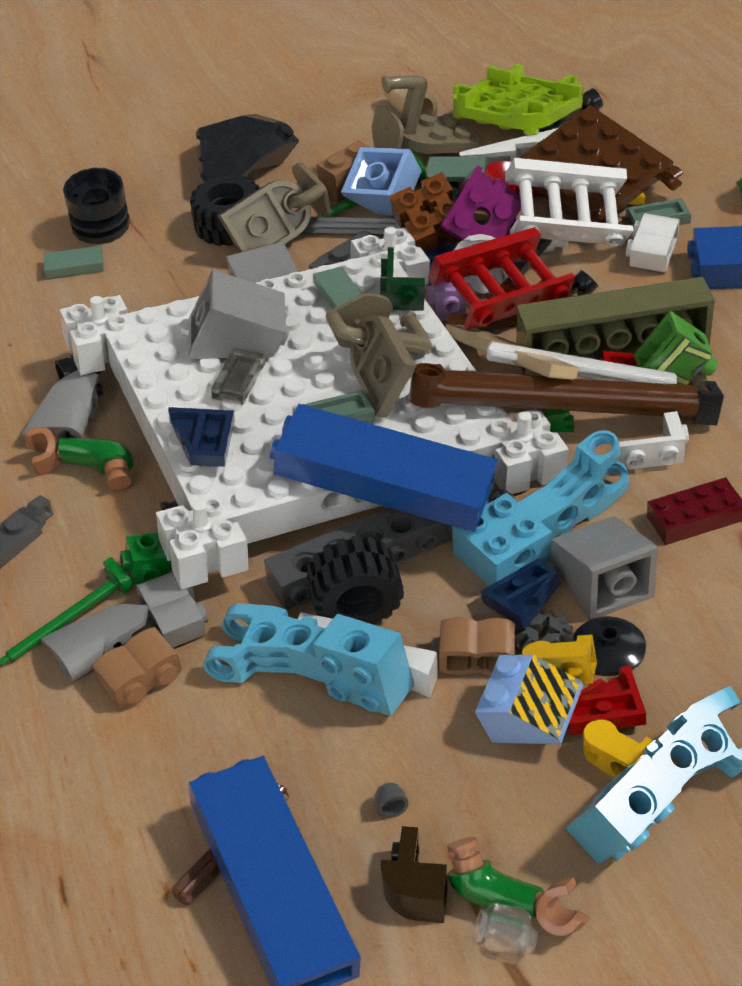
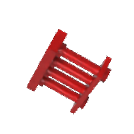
[428,227,576,330]

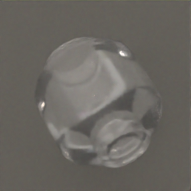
[473,903,538,965]

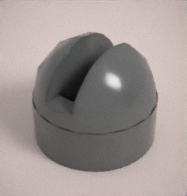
[375,783,409,818]

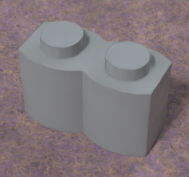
[136,572,208,648]

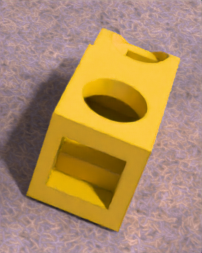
[522,635,597,684]
[583,720,653,777]

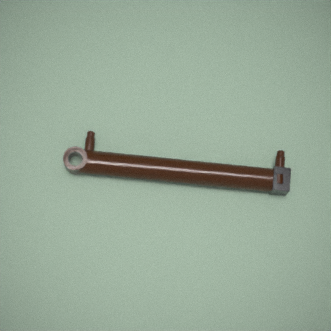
[408,363,724,425]

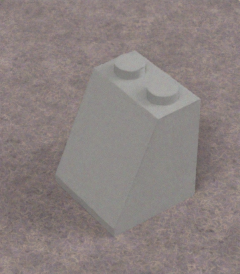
[188,269,289,359]
[551,516,658,620]

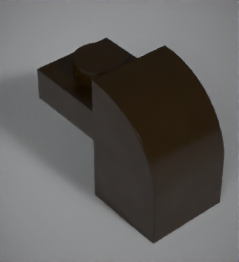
[381,826,448,923]

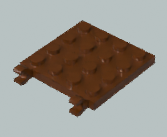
[519,105,683,224]

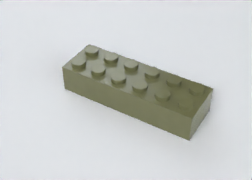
[516,277,715,376]

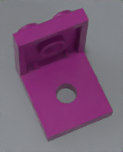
[440,165,521,241]

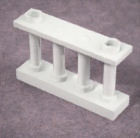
[505,158,634,247]

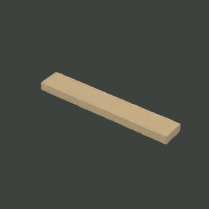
[446,323,579,380]

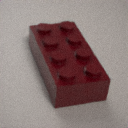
[647,477,742,545]

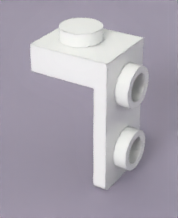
[617,411,689,470]

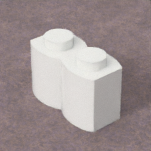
[626,213,680,273]

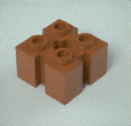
[389,172,459,251]

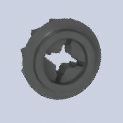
[515,610,573,652]

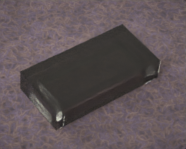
[211,348,265,405]

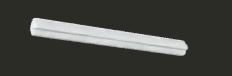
[486,341,677,384]

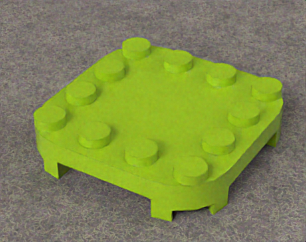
[453,63,583,135]

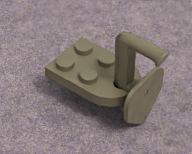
[372,76,480,154]
[218,163,331,253]
[325,293,432,418]

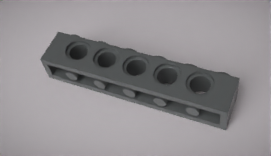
[264,508,453,610]

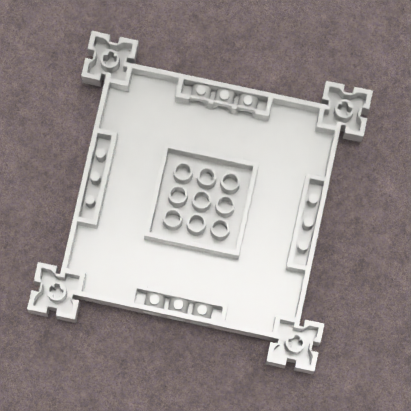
[59,227,569,590]

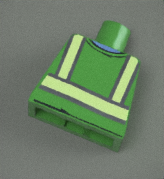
[634,311,717,385]

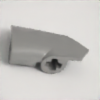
[22,370,99,443]
[40,604,149,682]

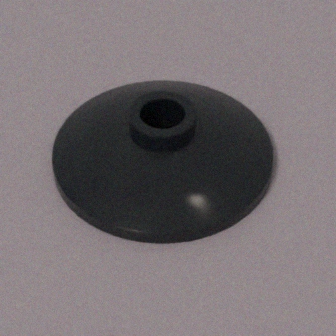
[573,616,646,676]

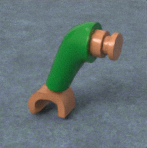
[25,427,134,490]
[447,837,590,936]

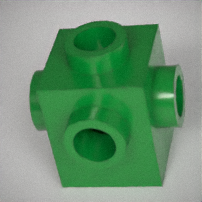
[120,532,173,585]

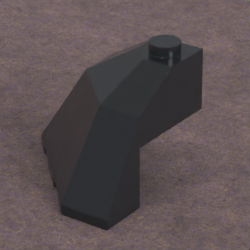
[196,114,299,182]

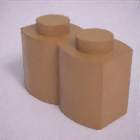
[439,617,515,676]
[92,627,182,708]

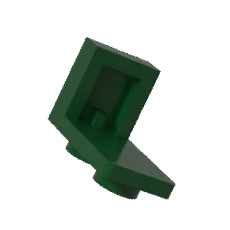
[380,247,425,311]

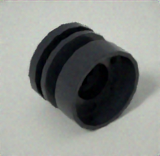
[63,167,130,244]

